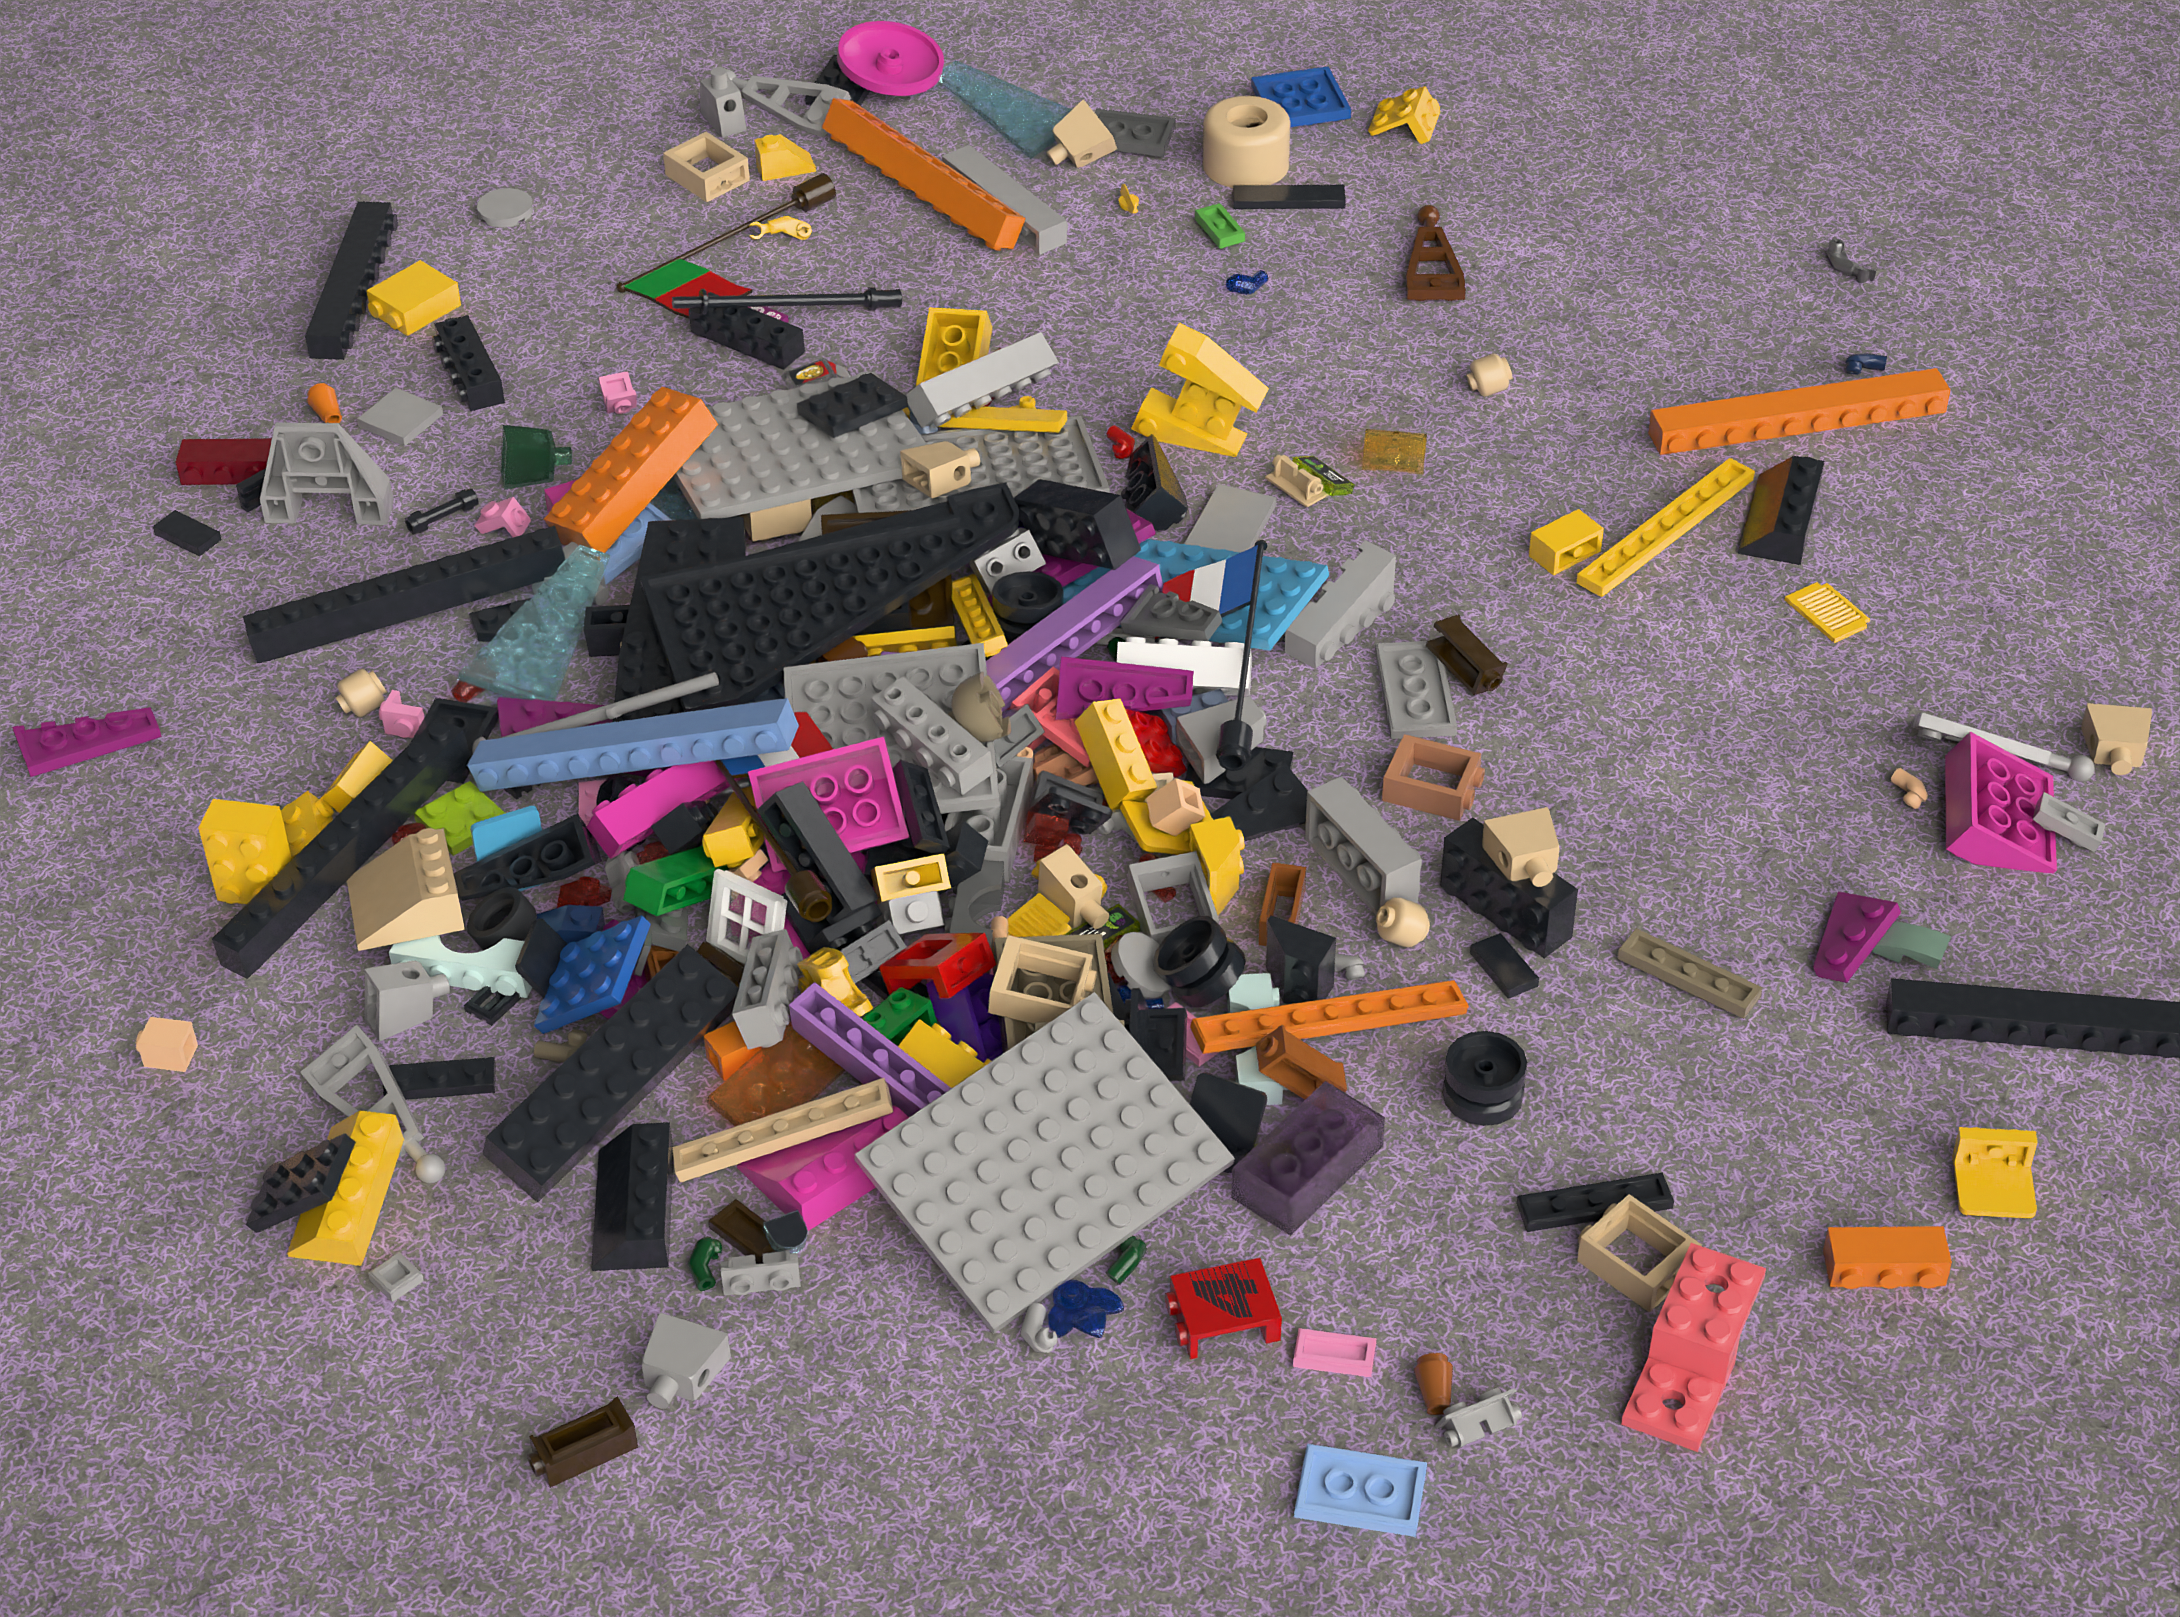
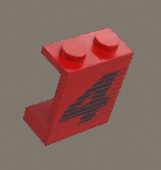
[1165,1258,1282,1359]

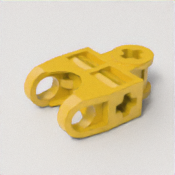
[797,947,873,1017]

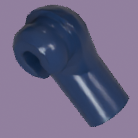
[1845,353,1887,375]

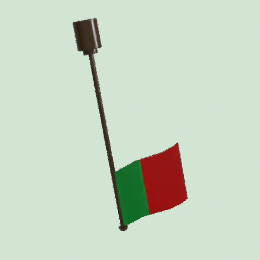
[616,173,836,318]

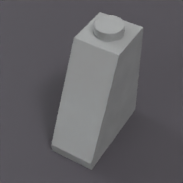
[1176,695,1267,784]

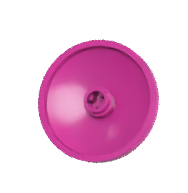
[837,21,944,96]

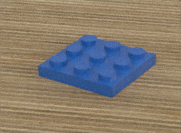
[1251,66,1351,127]
[534,915,651,1034]

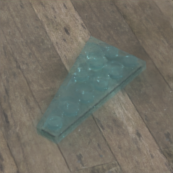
[939,60,1072,159]
[457,545,610,701]

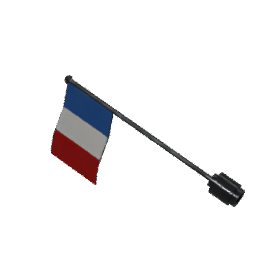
[1154,540,1267,771]

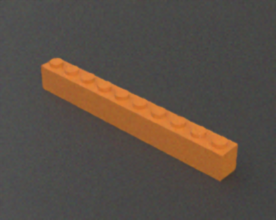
[822,98,1026,251]
[1648,368,1951,455]

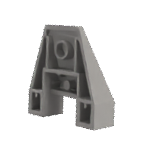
[260,422,394,525]

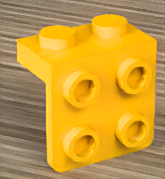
[1368,86,1440,144]
[1120,780,1213,855]
[1952,1127,2038,1218]

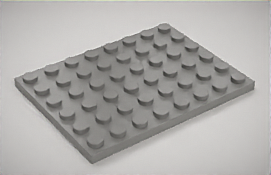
[673,371,927,519]
[852,416,1110,513]
[854,992,1235,1334]

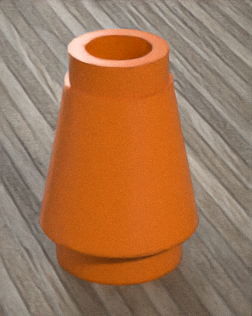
[307,383,342,423]

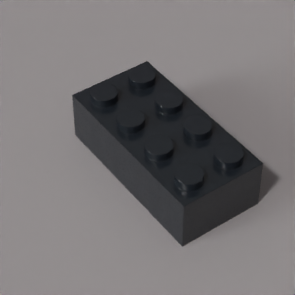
[1014,479,1141,570]
[1440,817,1578,959]

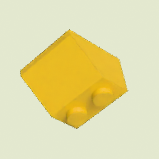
[1190,817,1245,916]

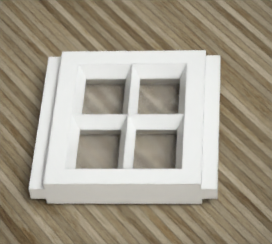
[706,869,787,964]

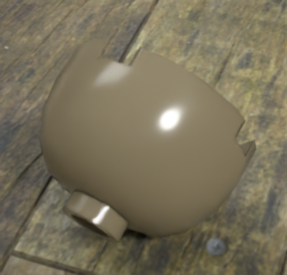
[948,672,1011,743]

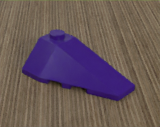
[926,973,1003,1063]

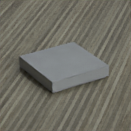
[357,388,443,446]

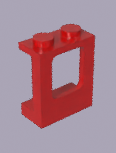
[879,933,997,998]

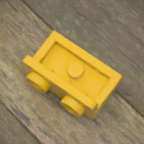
[281,791,334,859]

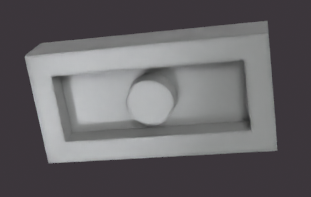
[2033,792,2105,852]

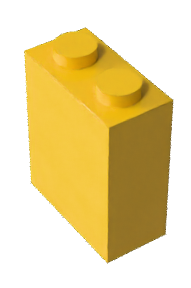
[366,260,461,336]

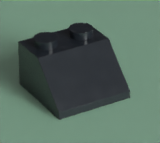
[1266,915,1336,1004]

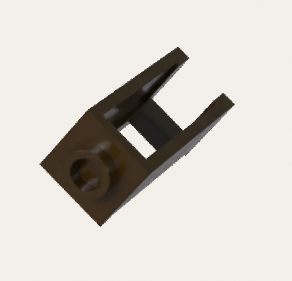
[1425,614,1508,695]
[527,1396,638,1488]

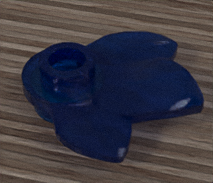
[1048,1280,1124,1338]

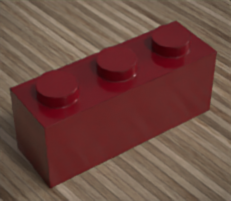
[176,438,272,485]

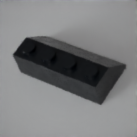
[1738,456,1825,565]
[591,1122,673,1271]

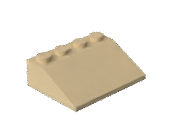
[347,828,465,951]

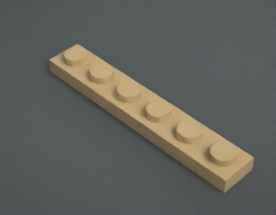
[672,1078,893,1183]

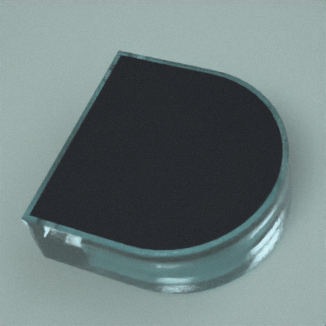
[762,1210,808,1254]

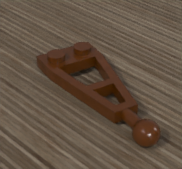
[1406,205,1466,301]

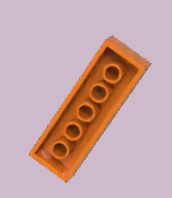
[543,387,718,558]

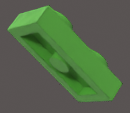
[1195,203,1245,249]

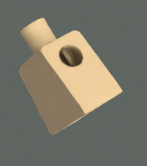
[1046,99,1117,168]
[900,441,980,498]
[2081,703,2152,775]
[1482,807,1559,887]
[1038,844,1109,930]

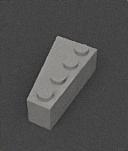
[1285,540,1396,669]

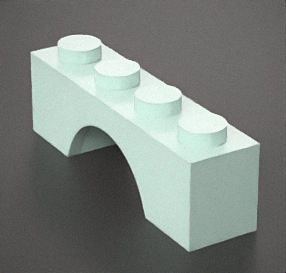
[389,935,532,998]
[1227,973,1288,1105]

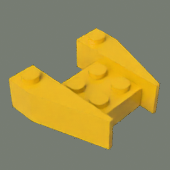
[1131,323,1269,457]

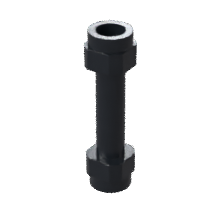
[405,488,479,535]

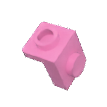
[599,371,637,414]
[474,497,531,537]
[379,690,424,738]

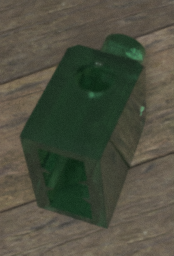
[500,425,572,490]

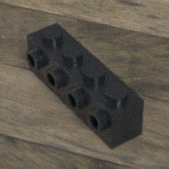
[688,292,805,370]
[432,315,505,412]
[757,781,879,925]

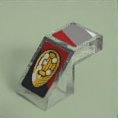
[781,358,851,390]

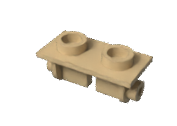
[1265,455,1330,508]

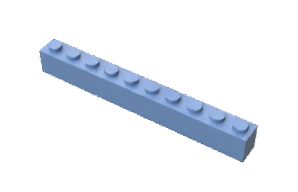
[467,698,799,792]

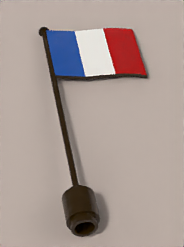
[713,712,833,922]

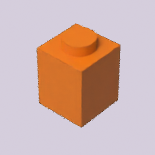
[704,1021,763,1081]

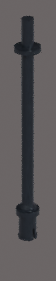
[672,287,902,315]

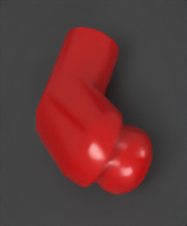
[1106,425,1135,459]

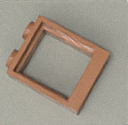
[1382,734,1485,821]

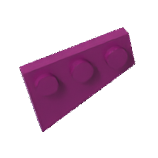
[1813,891,1901,983]

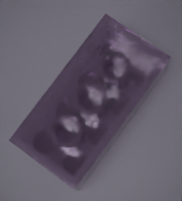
[1231,1081,1385,1236]

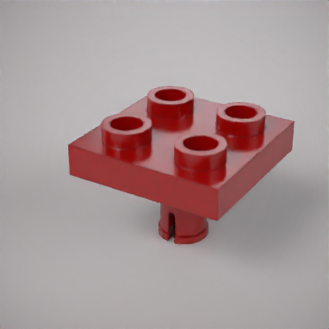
[1125,709,1187,778]

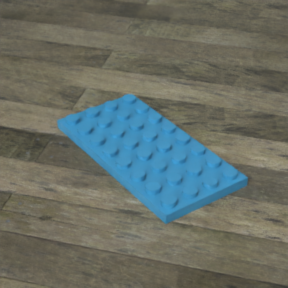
[1062,539,1329,651]

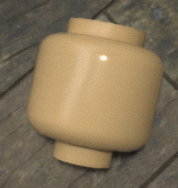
[1466,353,1513,396]
[335,669,387,717]
[1376,898,1430,947]

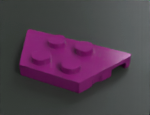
[497,697,605,737]

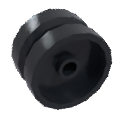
[992,571,1064,645]
[1153,916,1246,1008]
[1442,1031,1527,1126]

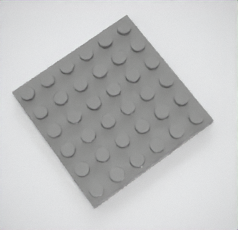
[784,643,1000,818]

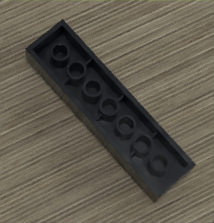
[483,944,739,1202]

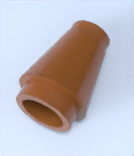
[1414,1353,1453,1415]

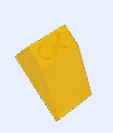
[916,307,993,386]

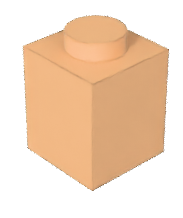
[1147,778,1205,836]
[136,1017,198,1072]

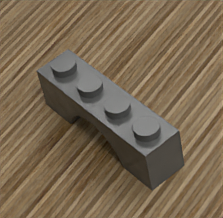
[945,860,1005,974]

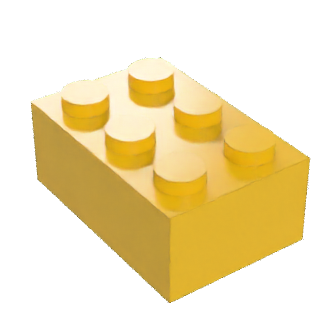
[198,799,292,904]

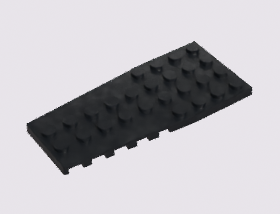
[612,517,749,722]

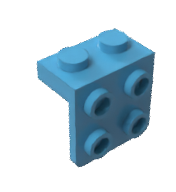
[470,806,542,891]

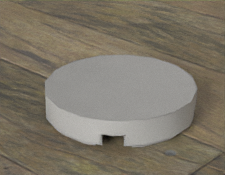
[477,188,533,228]
[1111,932,1171,999]

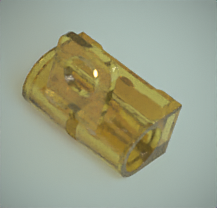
[1362,429,1427,475]

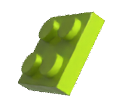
[414,781,505,856]

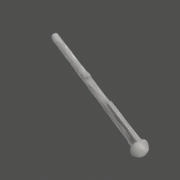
[472,672,719,753]

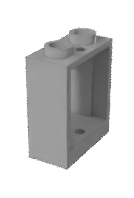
[1127,851,1219,944]

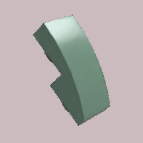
[1871,922,1951,969]

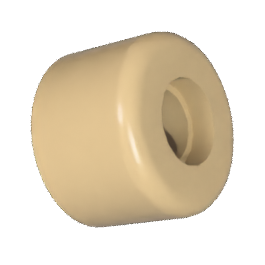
[1203,96,1291,188]

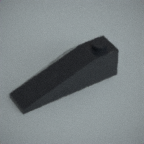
[1121,434,1188,531]
[453,813,602,901]

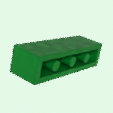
[623,846,730,916]

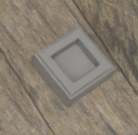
[368,1252,424,1302]

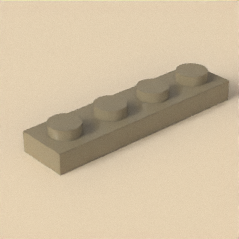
[1617,928,1763,1019]

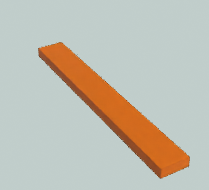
[1190,980,1469,1054]

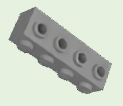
[871,676,994,795]
[732,929,803,1049]

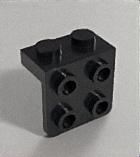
[1028,770,1113,835]
[781,893,882,955]
[515,918,567,998]
[1125,988,1187,1081]
[1190,1072,1268,1173]

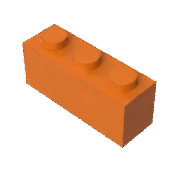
[1823,1226,1952,1289]

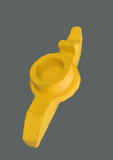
[1118,183,1139,213]

